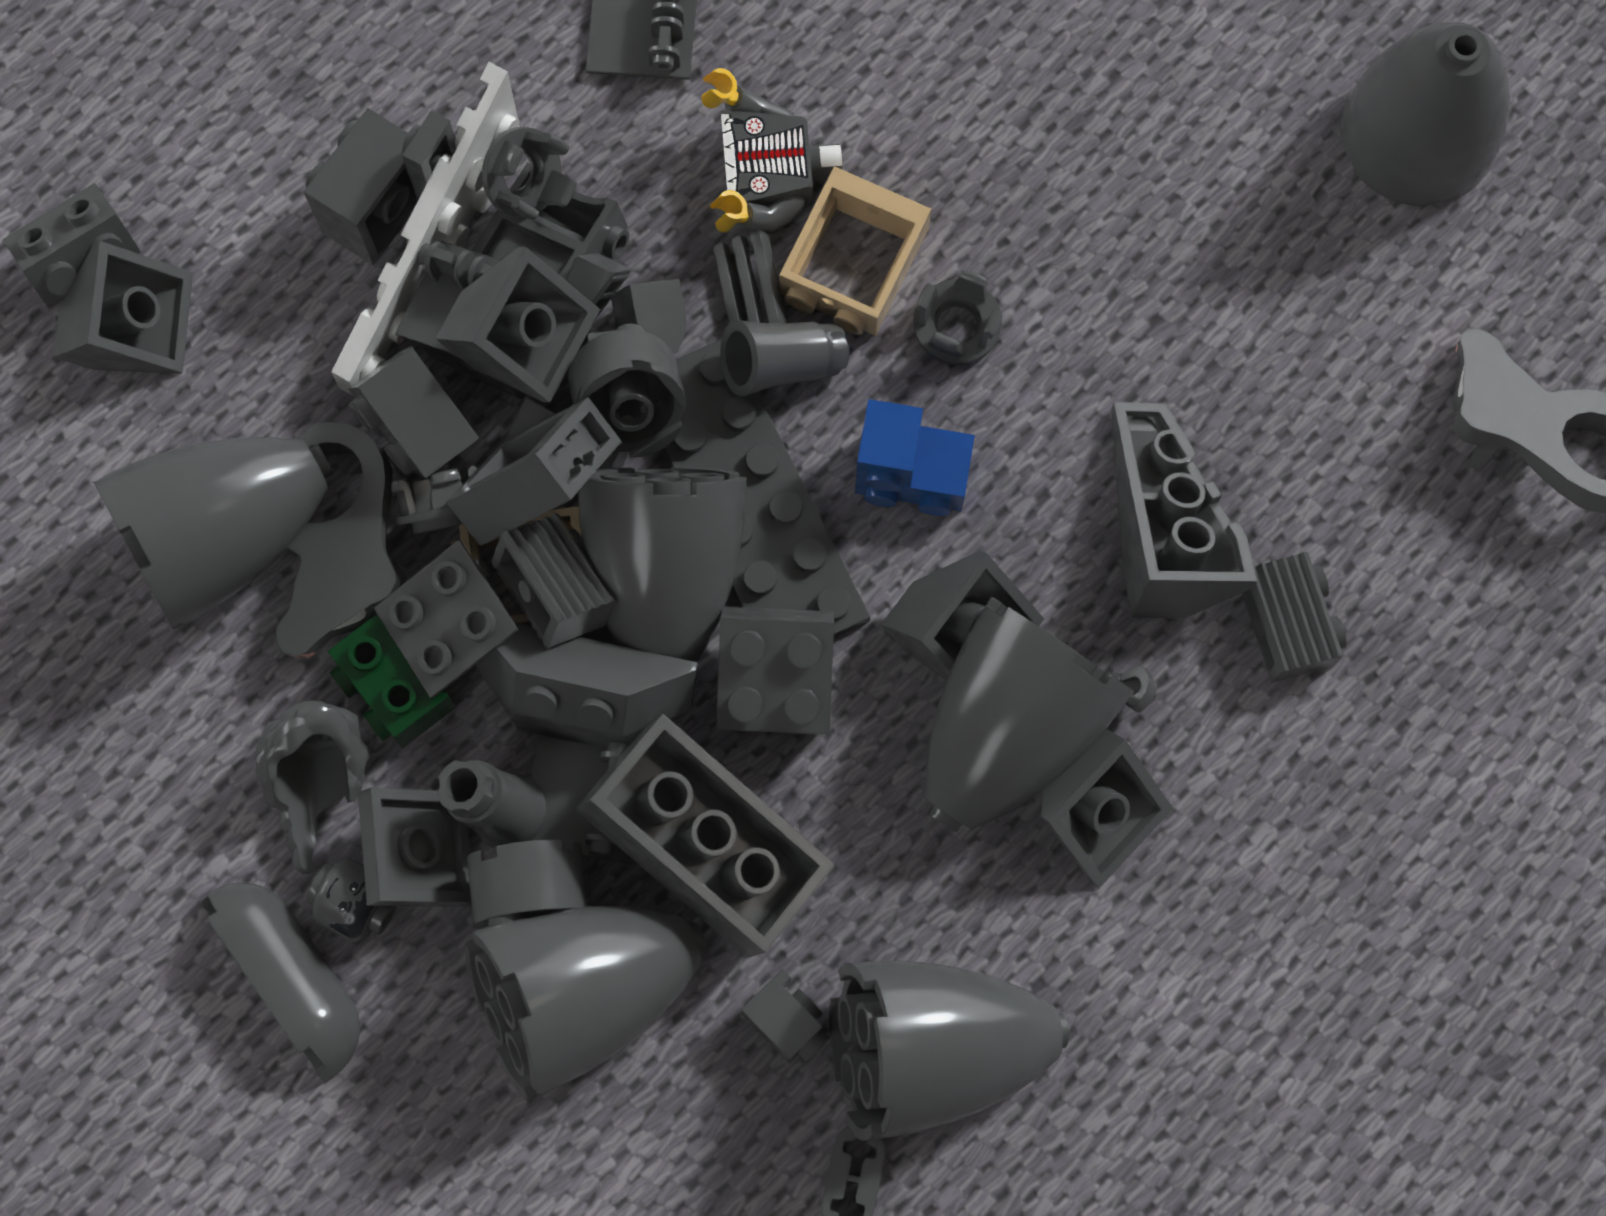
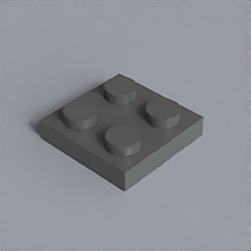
[358,787,471,907]

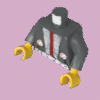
[701,68,842,233]

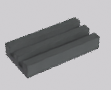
[713,229,787,323]

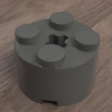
[568,323,686,458]
[467,840,588,929]

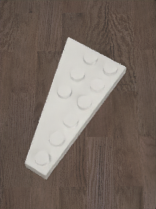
[331,62,520,396]

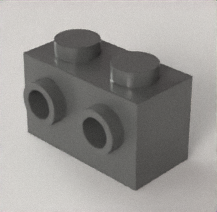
[2,183,141,309]

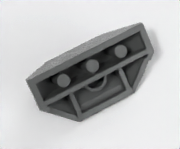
[474,623,698,747]

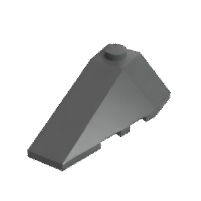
[1111,402,1257,618]

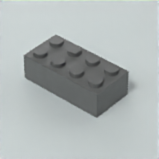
[576,714,835,958]

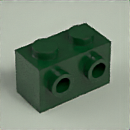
[327,614,455,749]

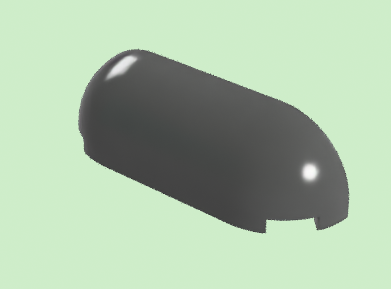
[198,882,360,1083]

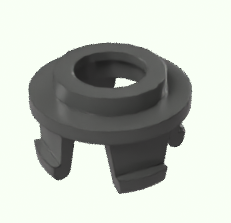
[482,127,577,219]
[913,270,1002,365]
[391,466,477,534]

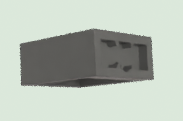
[446,397,622,546]

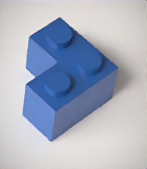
[855,399,975,516]

